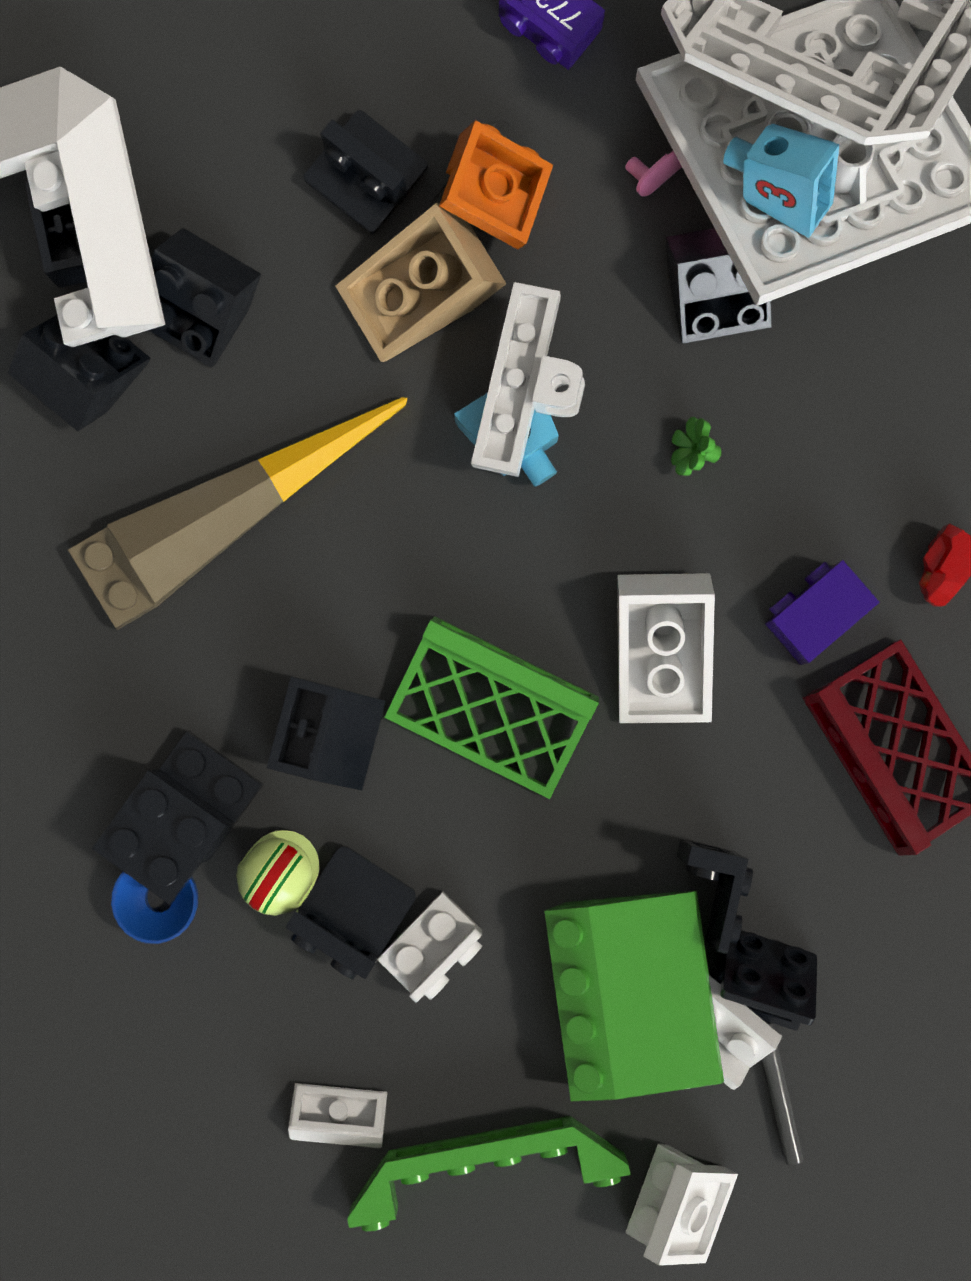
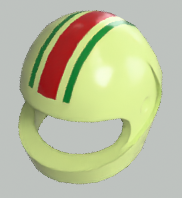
[236,830,319,916]

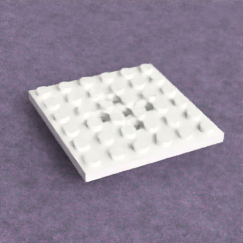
[636,0,971,306]

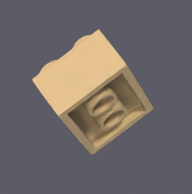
[335,203,506,362]

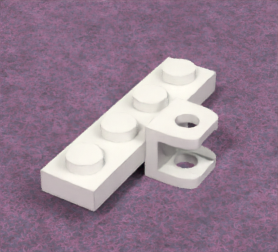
[471,282,585,477]

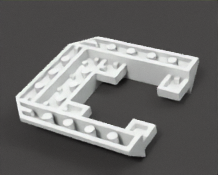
[661,0,971,145]
[0,67,165,347]

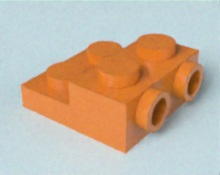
[439,120,553,249]

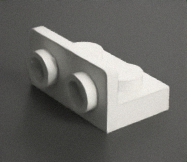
[377,891,482,1003]
[709,975,782,1090]

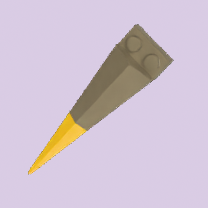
[68,397,408,630]

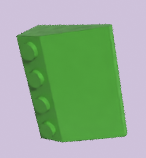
[544,890,724,1101]

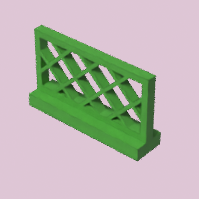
[384,616,599,799]

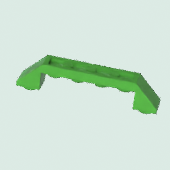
[347,1116,631,1231]

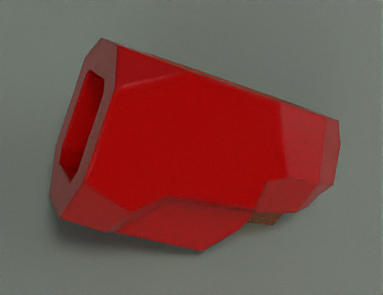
[919,524,971,607]

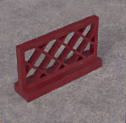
[802,639,971,856]

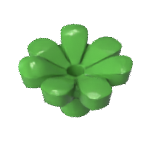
[671,417,721,476]

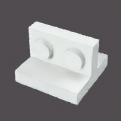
[625,1144,738,1265]

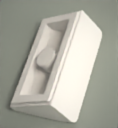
[288,1083,387,1148]

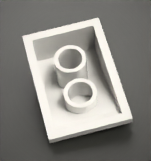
[617,573,715,723]

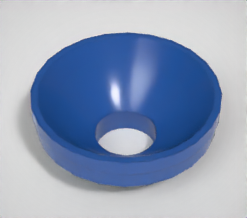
[111,872,198,944]

